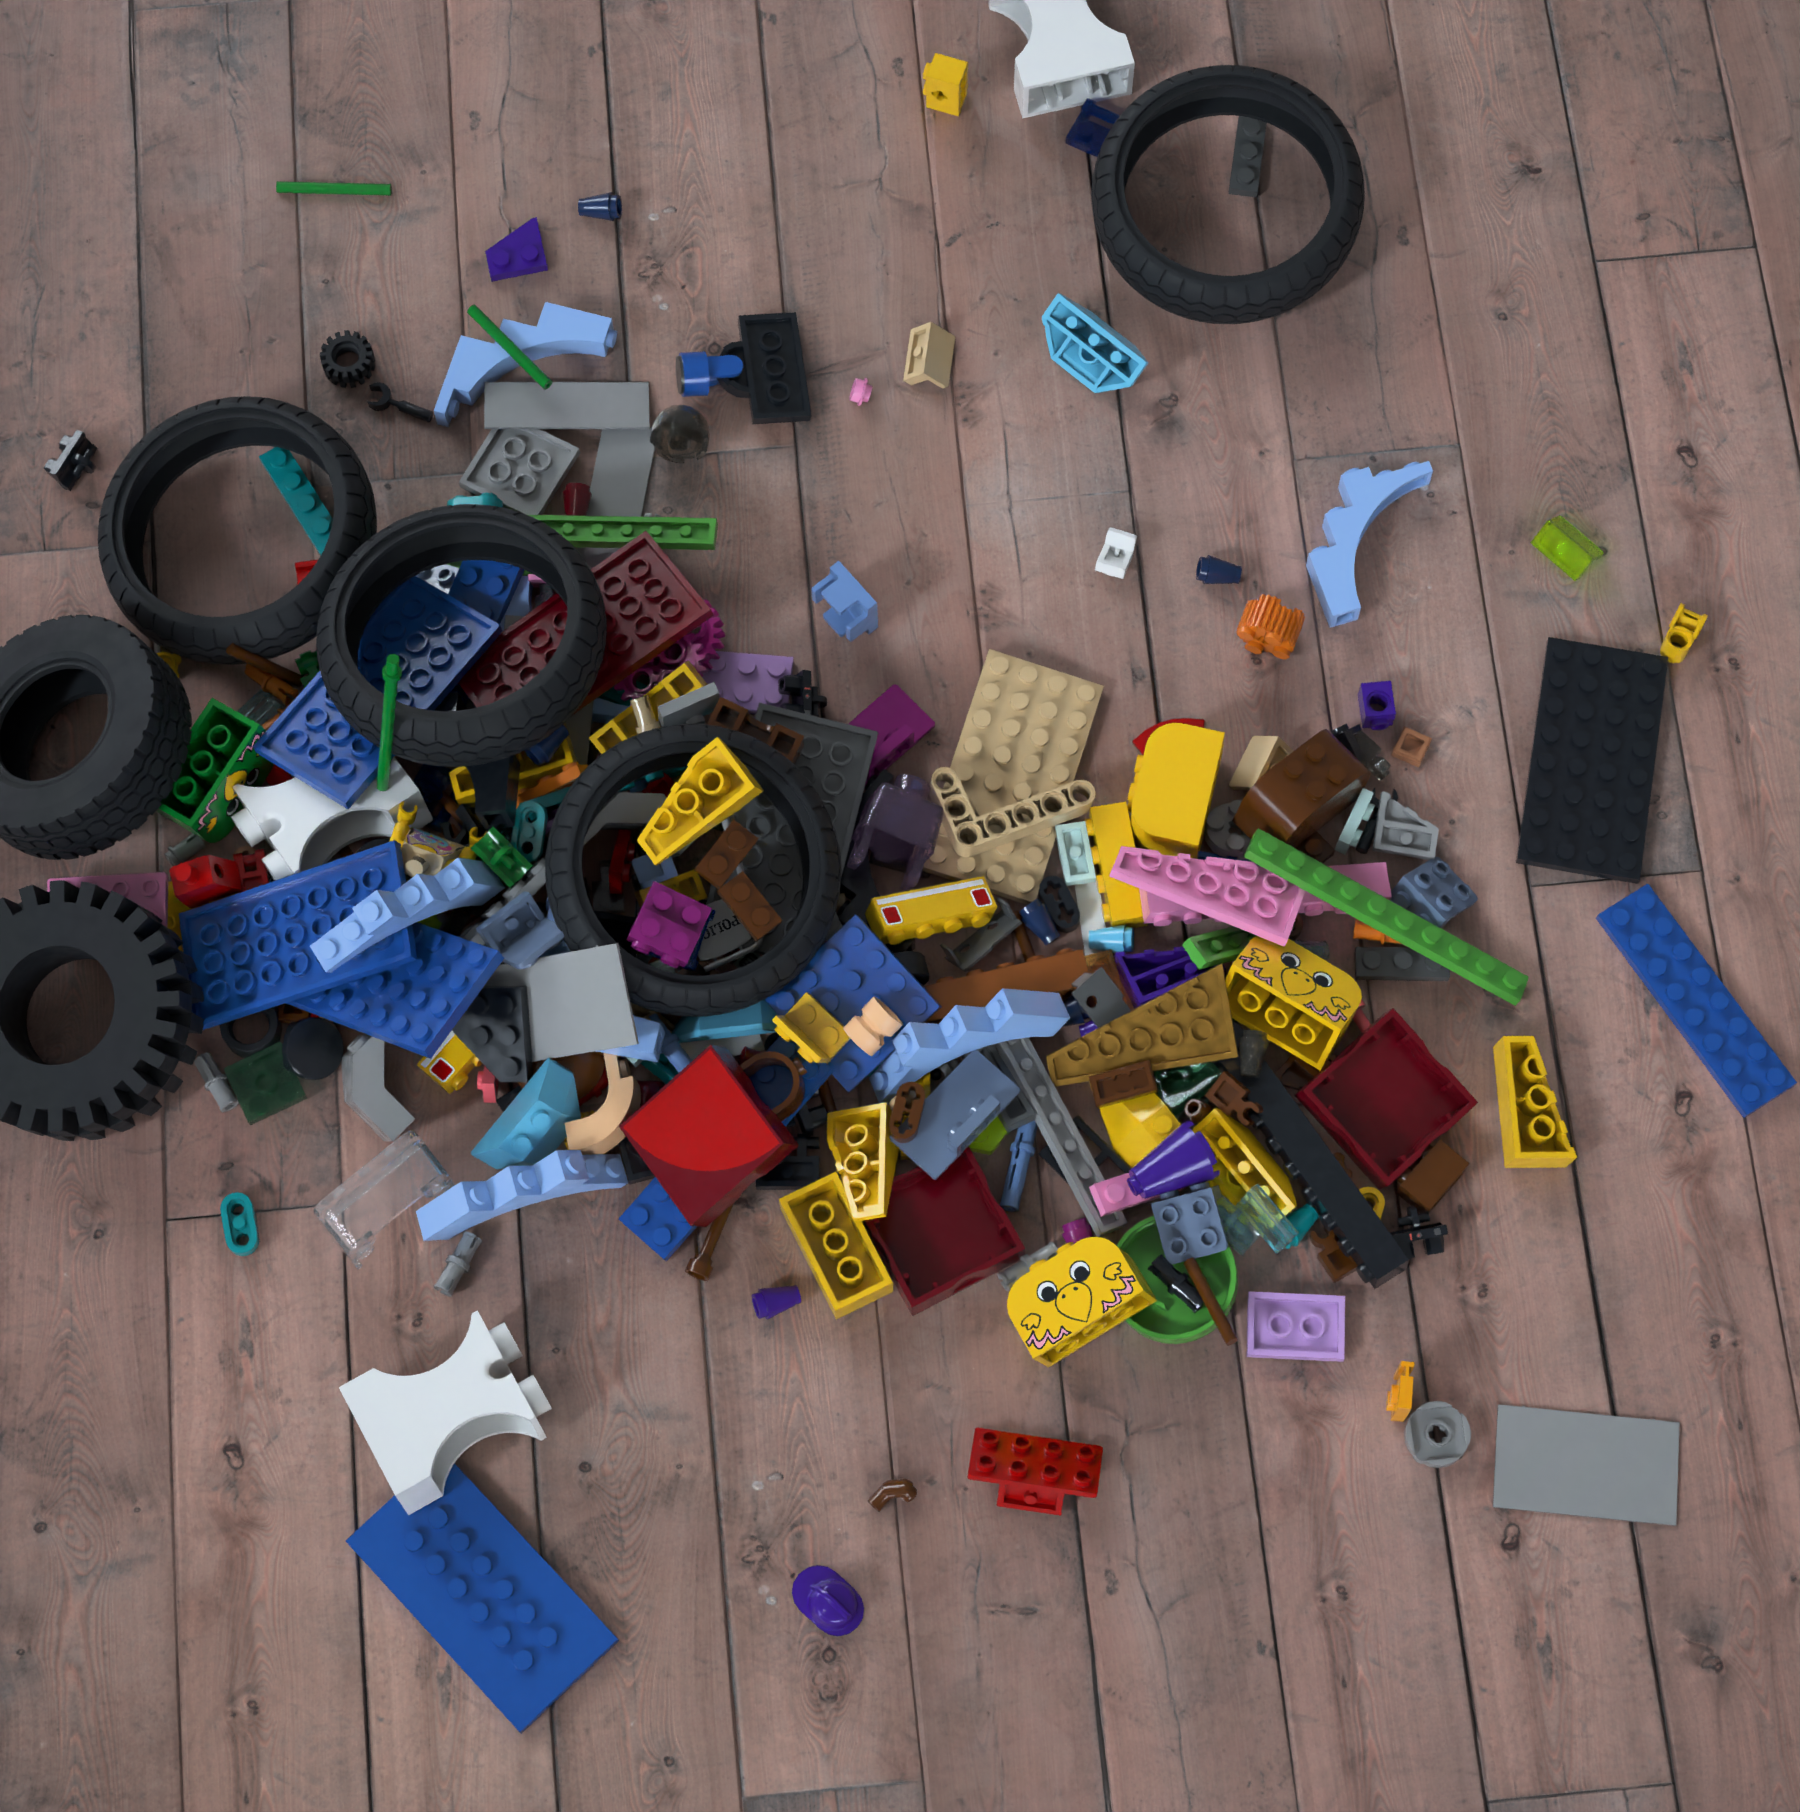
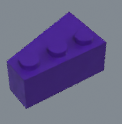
[1115,947,1226,1009]

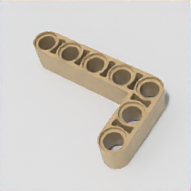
[929,767,1096,857]

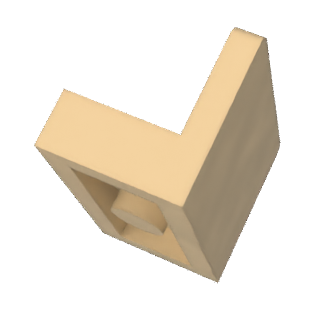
[903,322,955,388]
[1229,736,1293,790]

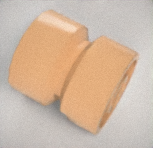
[843,996,903,1056]

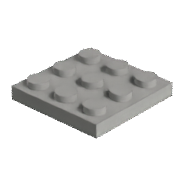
[459,429,580,515]

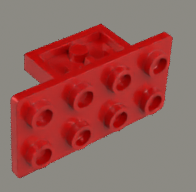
[967,1428,1103,1516]

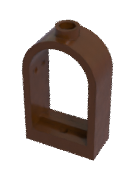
[740,1051,807,1122]

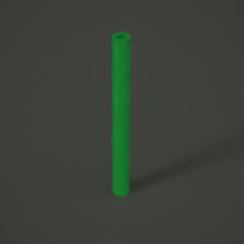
[276,181,392,196]
[467,304,552,390]

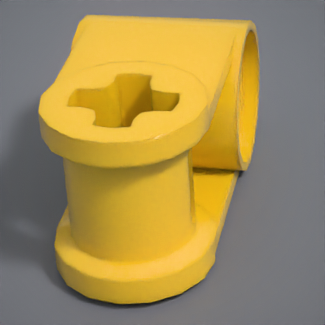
[1660,603,1708,664]

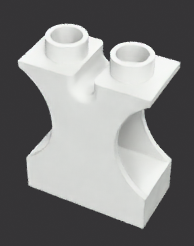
[989,0,1135,118]
[231,757,433,881]
[339,1311,552,1515]

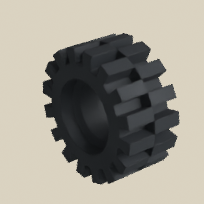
[320,330,375,388]

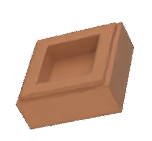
[1391,726,1432,768]

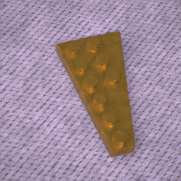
[1046,963,1238,1087]

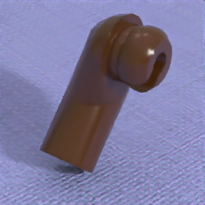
[868,1478,917,1512]

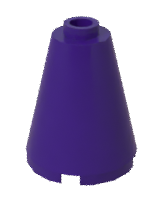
[1127,1120,1220,1199]

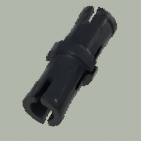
[1148,1254,1204,1314]

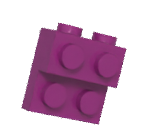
[626,881,712,968]

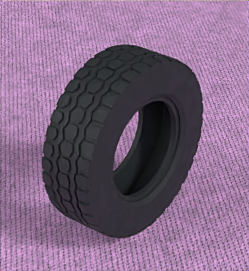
[0,615,192,860]

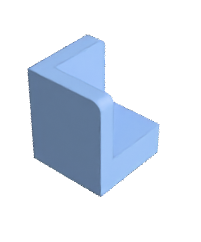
[631,854,678,889]

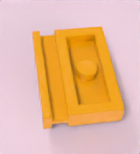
[1386,1361,1415,1422]

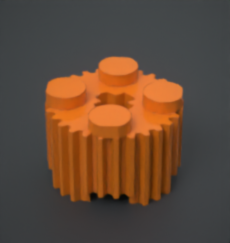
[1236,594,1305,660]

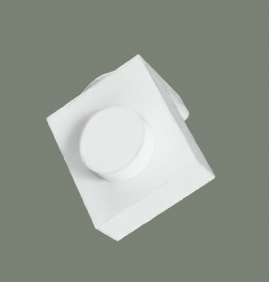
[1095,527,1137,579]

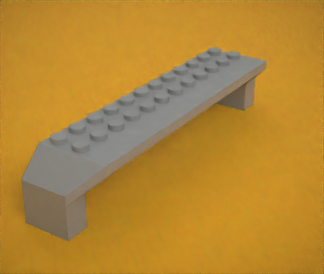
[341,792,695,1141]

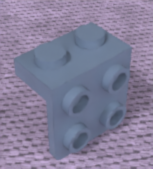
[1390,857,1478,929]
[476,891,564,969]
[1151,1181,1228,1264]

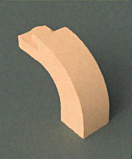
[565,1053,641,1155]

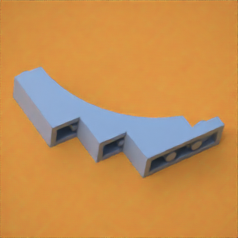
[434,302,617,427]

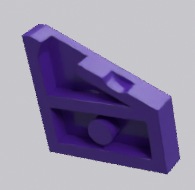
[485,217,548,282]

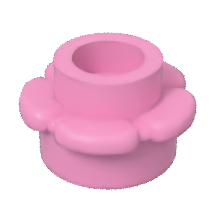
[849,378,872,406]

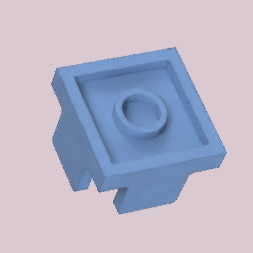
[811,561,878,642]

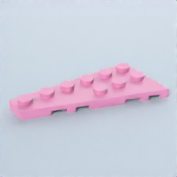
[1109,846,1305,947]

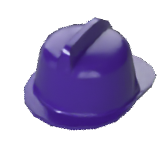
[792,1565,864,1636]

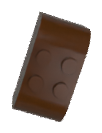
[1232,729,1371,848]

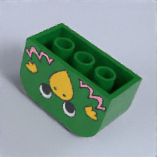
[156,698,274,843]

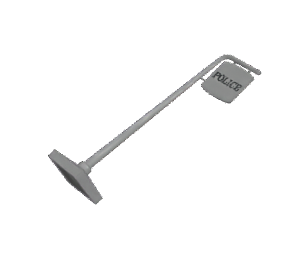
[657,682,763,972]

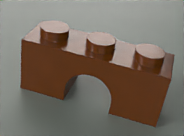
[707,697,804,765]

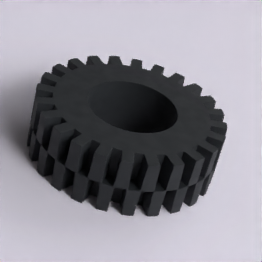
[0,880,204,1141]

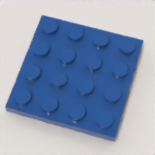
[765,914,942,1092]

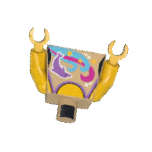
[389,801,487,877]

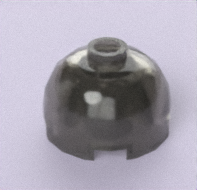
[650,405,710,464]

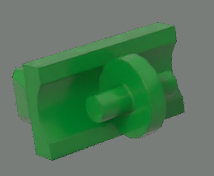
[471,827,533,889]

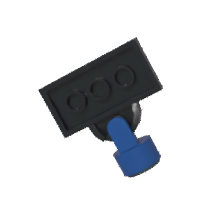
[676,312,812,424]

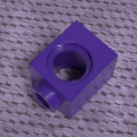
[1358,681,1396,730]

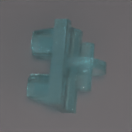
[1216,1195,1264,1256]

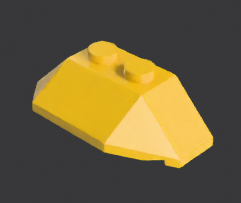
[1193,1108,1297,1227]

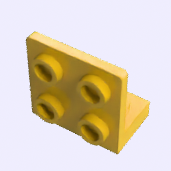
[772,992,851,1063]

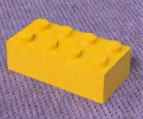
[779,1172,893,1320]

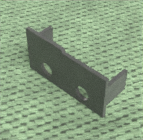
[940,897,1022,972]
[1071,967,1131,1028]

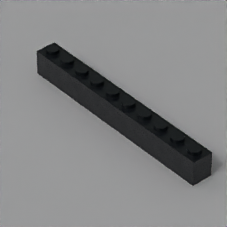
[1211,1018,1409,1289]

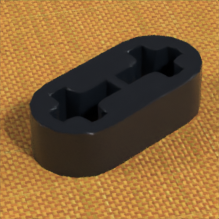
[1039,876,1080,933]

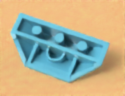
[1042,293,1149,393]
[671,999,778,1043]
[471,1057,581,1169]

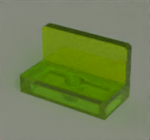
[1530,515,1604,581]

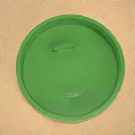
[1117,1216,1238,1344]

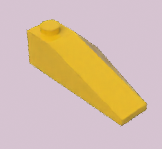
[637,737,764,866]
[1089,1081,1181,1168]
[827,1102,900,1222]

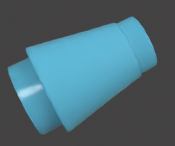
[1089,924,1134,954]

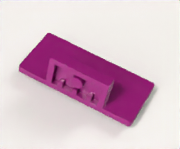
[848,684,935,789]

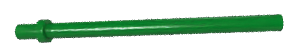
[376,654,402,791]

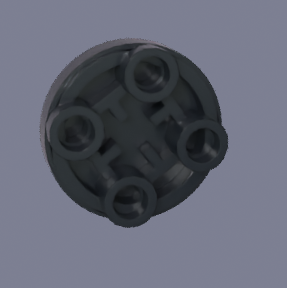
[282,1017,344,1080]

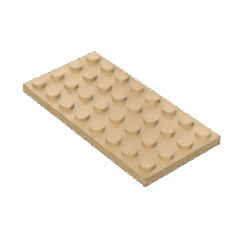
[917,649,1104,905]

